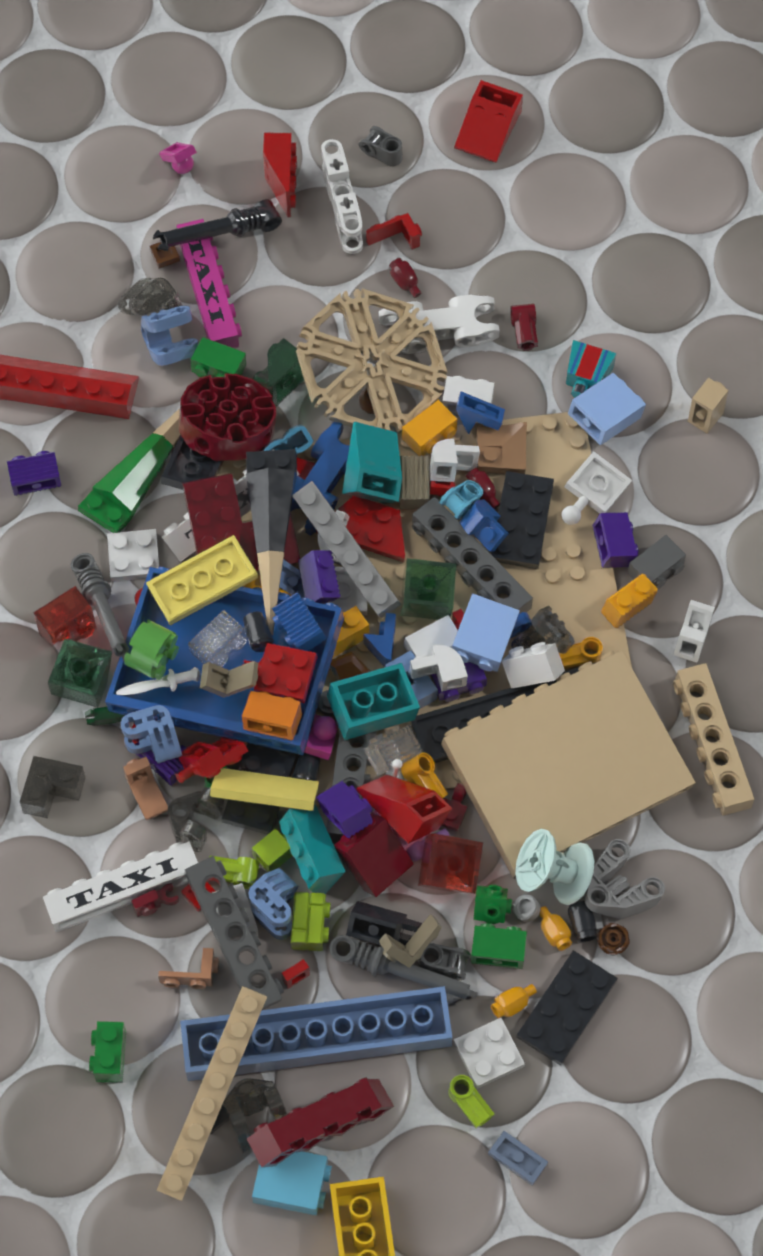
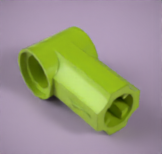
[209,855,260,889]
[448,1075,495,1129]

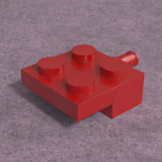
[243,643,317,703]
[176,737,248,783]

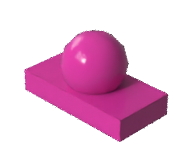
[159,142,197,174]
[304,714,338,760]

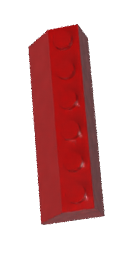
[0,355,139,419]

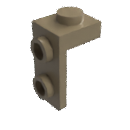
[200,661,258,698]
[379,914,442,968]

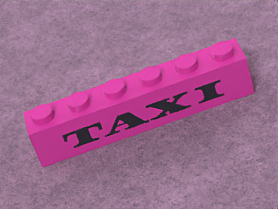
[176,219,242,348]

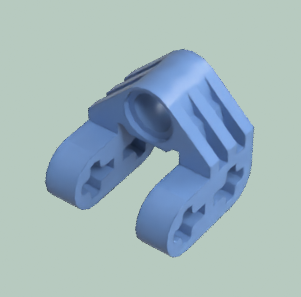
[141,306,198,366]
[121,705,182,764]
[249,868,299,940]

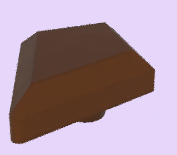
[330,652,371,681]

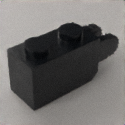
[346,901,422,945]

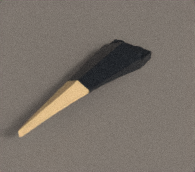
[246,449,297,635]

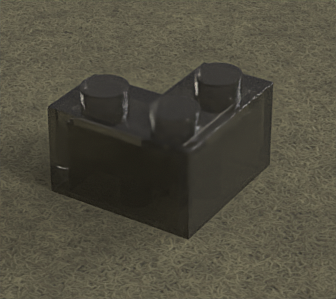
[19,756,86,819]

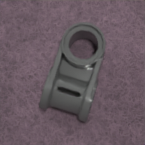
[358,126,403,166]
[418,943,470,980]

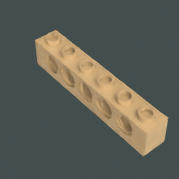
[673,663,754,816]

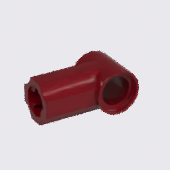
[510,304,538,351]

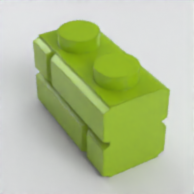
[291,892,331,951]

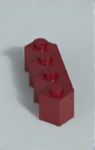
[247,1077,394,1167]

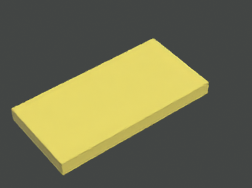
[146,535,259,625]
[210,768,319,811]

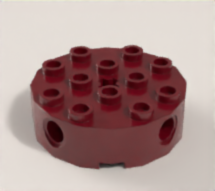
[179,374,277,461]

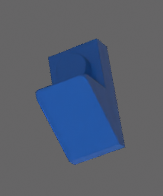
[456,391,505,434]
[363,613,396,667]

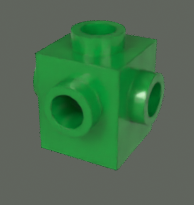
[473,885,512,924]

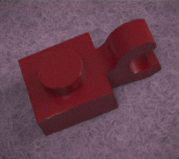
[441,783,468,832]
[131,884,179,917]

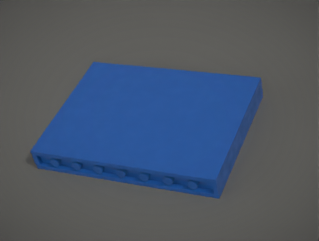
[105,567,344,755]

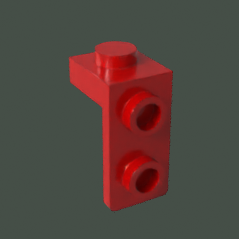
[366,213,422,250]

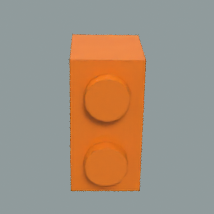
[242,691,302,741]

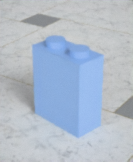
[568,373,646,446]
[452,593,520,672]

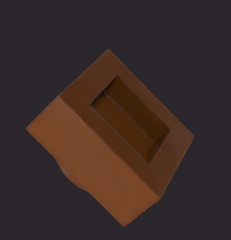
[149,242,180,269]

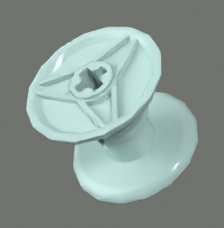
[515,829,594,905]

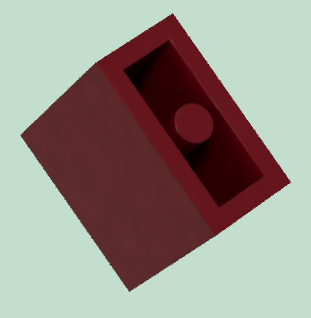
[334,812,414,897]

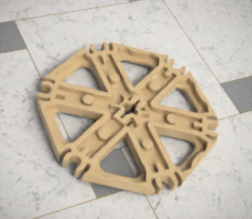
[296,288,447,433]

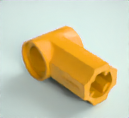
[557,637,603,669]
[401,752,448,798]

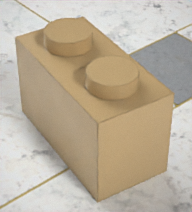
[688,378,729,434]

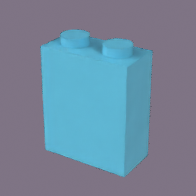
[252,1151,332,1216]

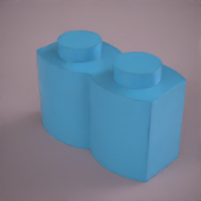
[262,425,314,453]

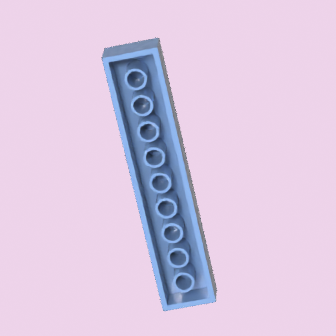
[180,986,453,1081]

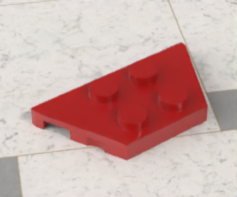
[316,496,405,563]

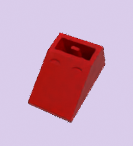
[454,80,523,163]
[263,133,297,217]
[356,775,453,844]

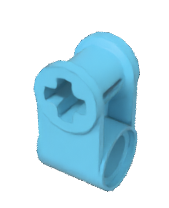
[439,480,483,520]

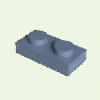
[488,1131,548,1186]

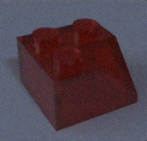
[33,586,97,645]
[418,833,483,894]

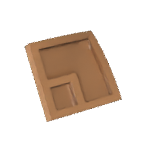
[476,422,527,474]

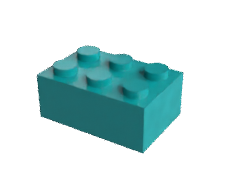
[326,663,420,740]

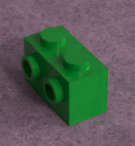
[191,337,246,378]
[471,923,527,969]
[89,1021,126,1083]

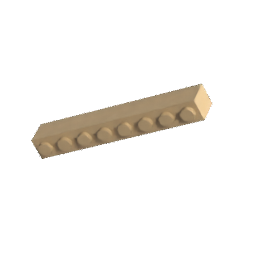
[157,986,267,1201]

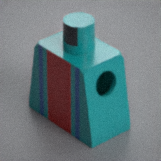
[566,340,616,398]

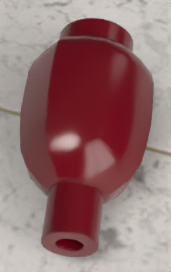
[389,258,422,298]
[465,468,500,509]

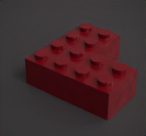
[182,473,300,571]

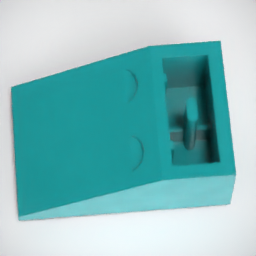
[342,422,402,504]

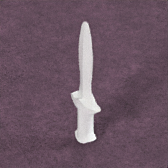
[116,667,201,695]

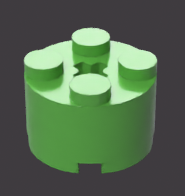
[124,620,179,680]

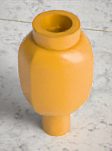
[539,906,572,951]
[491,984,537,1018]

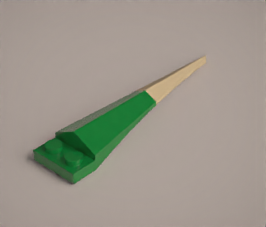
[78,409,181,533]

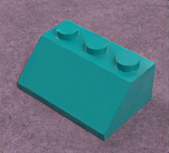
[279,804,345,894]

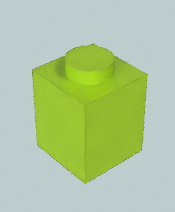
[252,828,293,873]

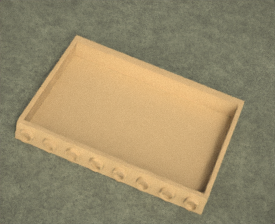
[441,650,696,878]

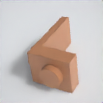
[123,757,169,820]
[158,948,219,989]

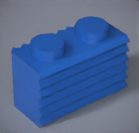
[272,592,327,651]

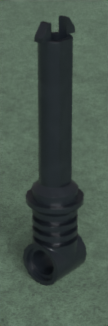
[153,199,282,251]

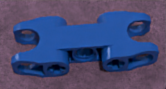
[291,422,350,536]

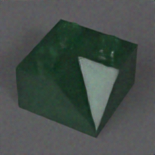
[253,338,304,407]
[400,558,456,620]
[48,639,113,708]

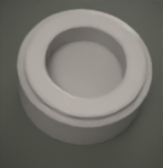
[513,894,540,922]

